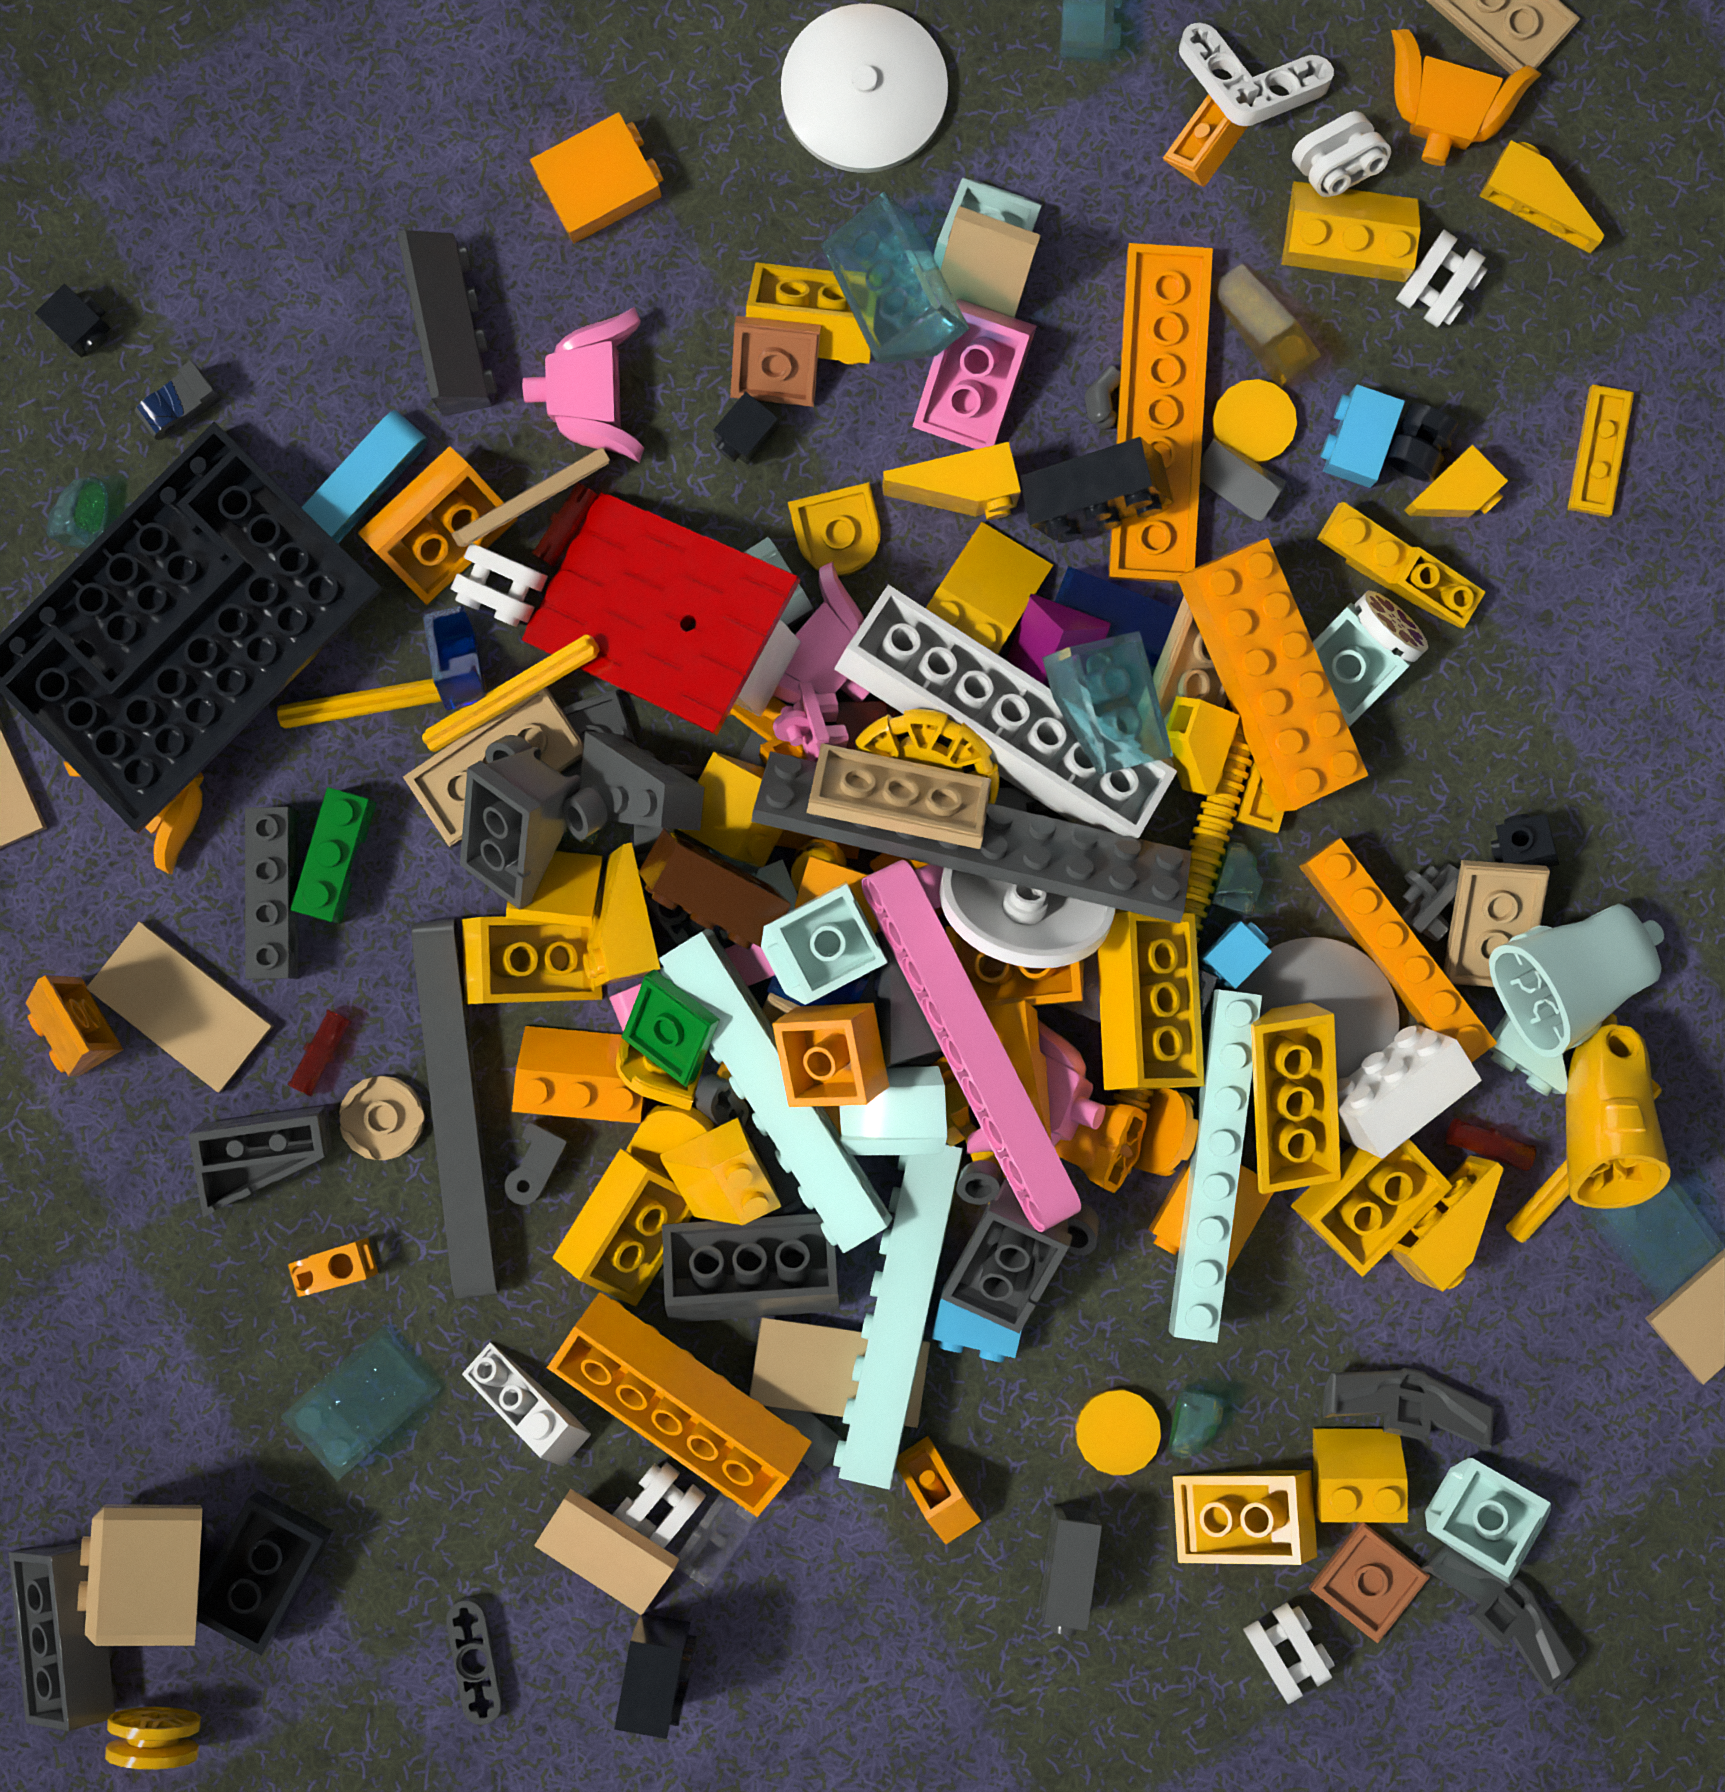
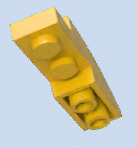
[1317,502,1486,628]

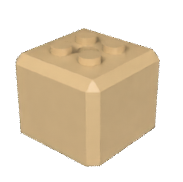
[77,1504,202,1646]

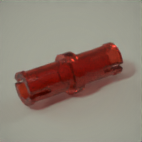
[532,482,599,567]
[287,1009,352,1097]
[1446,1118,1537,1171]

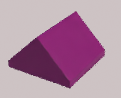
[1006,593,1111,699]

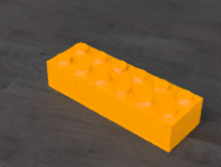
[1176,538,1368,811]
[547,1292,812,1517]

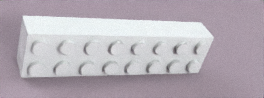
[834,584,1177,839]

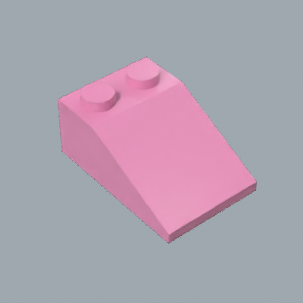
[912,299,1037,449]

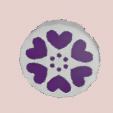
[1355,590,1428,662]

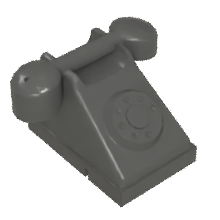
[460,735,608,910]
[941,1160,1101,1333]

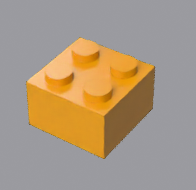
[772,1003,889,1107]

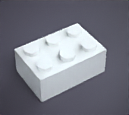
[1337,1024,1482,1159]

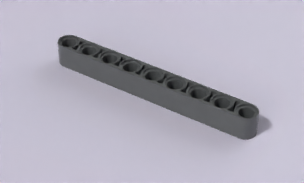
[411,918,500,1300]

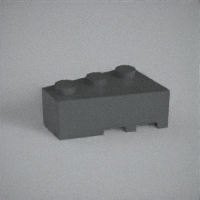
[580,731,705,831]
[874,932,943,1068]
[188,1106,332,1217]

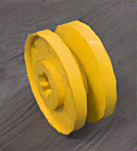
[105,1706,201,1769]

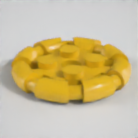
[855,709,999,804]

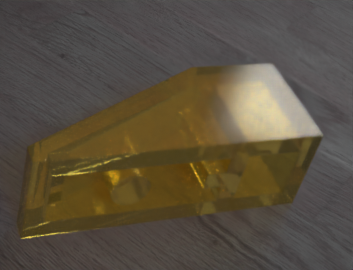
[1210,264,1321,389]

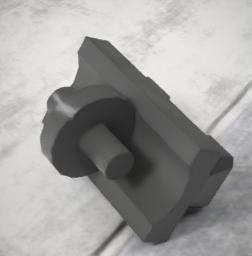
[1399,863,1460,941]

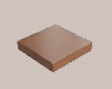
[730,316,821,407]
[1309,1522,1430,1644]

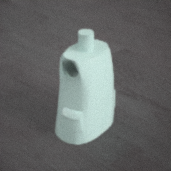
[1489,903,1664,1058]

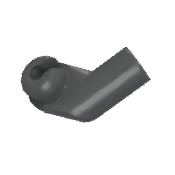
[1084,365,1121,430]

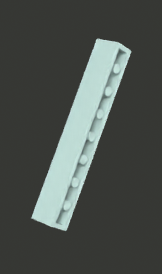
[659,928,892,1253]
[1169,989,1262,1343]
[833,1144,964,1489]

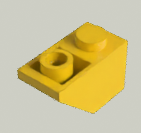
[1163,696,1240,797]

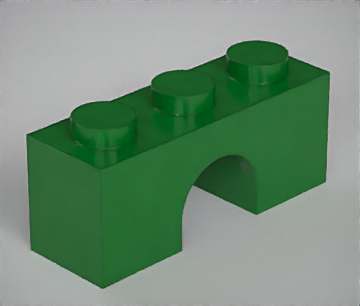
[291,787,377,924]

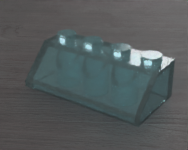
[821,192,970,364]

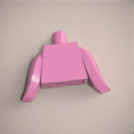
[522,307,644,463]
[772,561,870,705]
[967,1019,1106,1154]

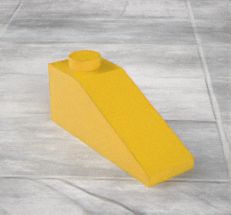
[1479,140,1604,253]

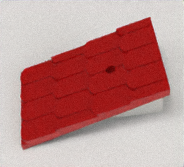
[521,492,801,735]

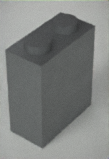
[1039,1505,1102,1635]

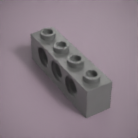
[245,807,298,980]

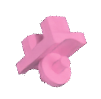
[773,681,849,762]

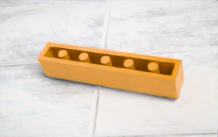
[1299,838,1497,1063]

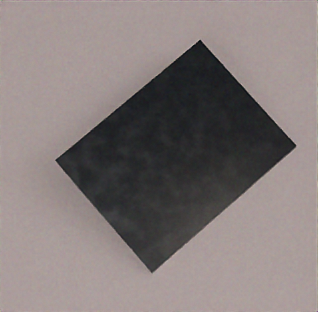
[0,422,383,834]

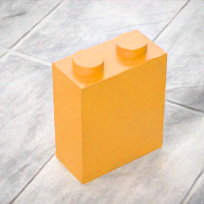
[530,112,664,244]
[1148,1156,1274,1275]

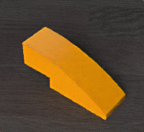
[984,1000,1052,1140]

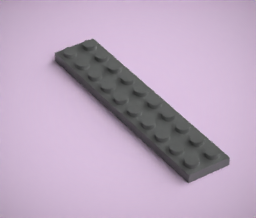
[751,751,1192,924]

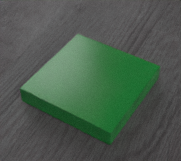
[621,969,720,1087]

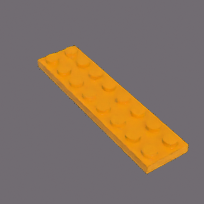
[1108,243,1213,584]

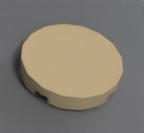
[339,1076,425,1160]

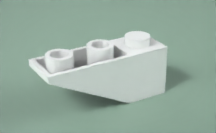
[462,1342,591,1466]

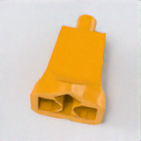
[1054,1104,1147,1193]

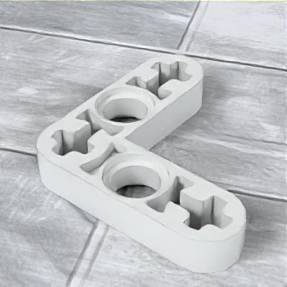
[1179,23,1334,126]

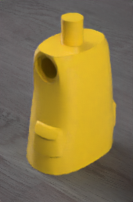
[1566,1013,1670,1209]

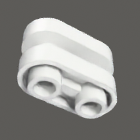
[1292,111,1391,197]
[1396,229,1488,327]
[450,543,548,627]
[612,1462,706,1548]
[1243,1602,1335,1705]

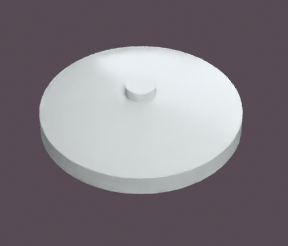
[781,4,948,173]
[939,868,1115,968]

